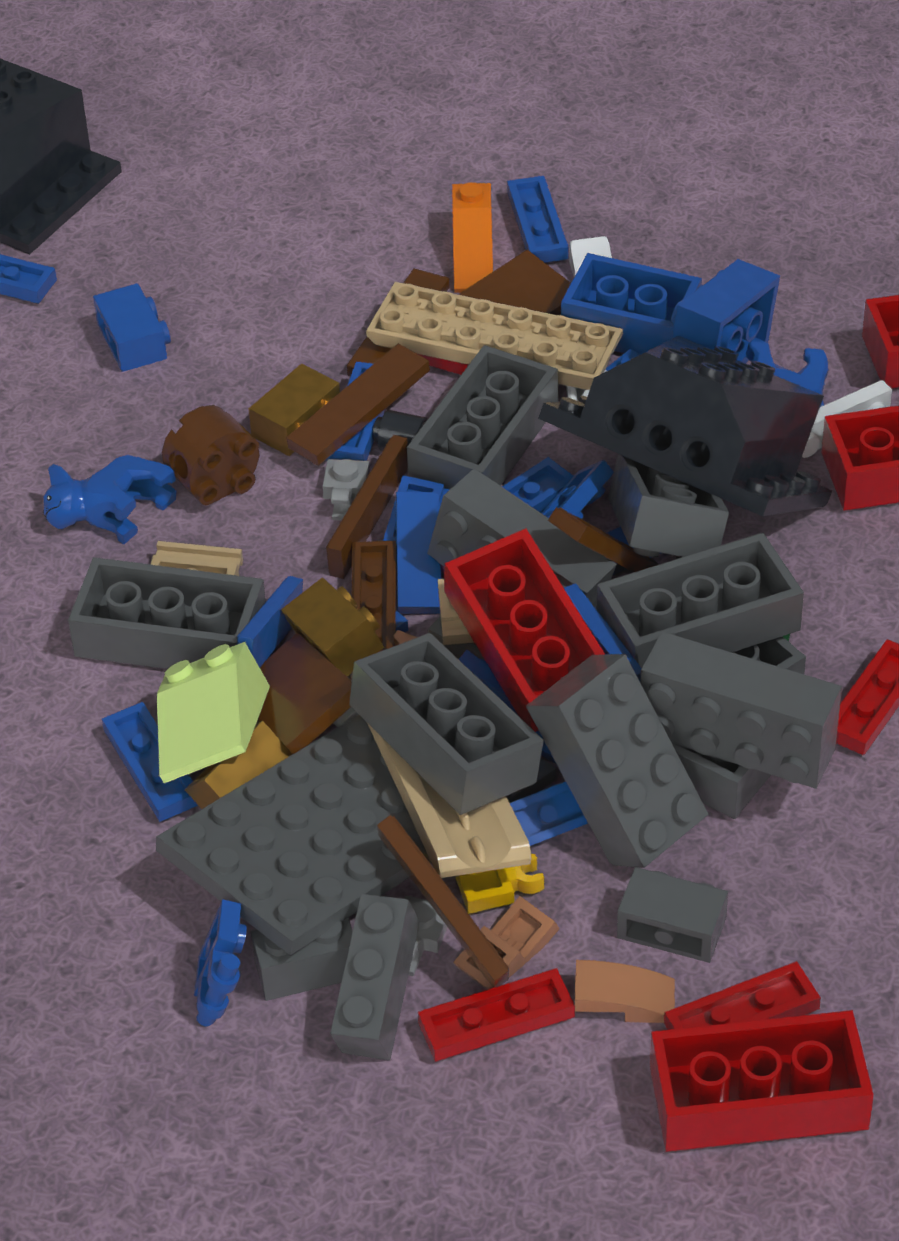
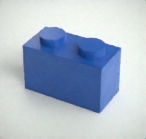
[93,283,171,372]

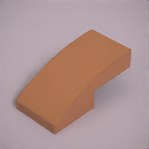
[453,896,560,990]
[575,960,675,1023]

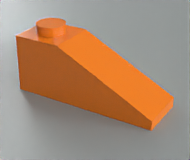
[452,182,493,293]

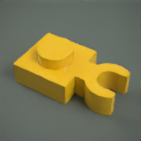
[456,854,544,914]

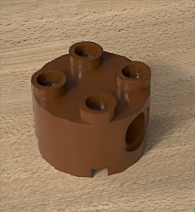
[162,405,260,506]

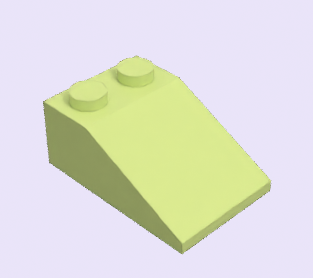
[157,642,270,783]

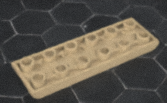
[366,282,623,390]
[367,723,532,878]

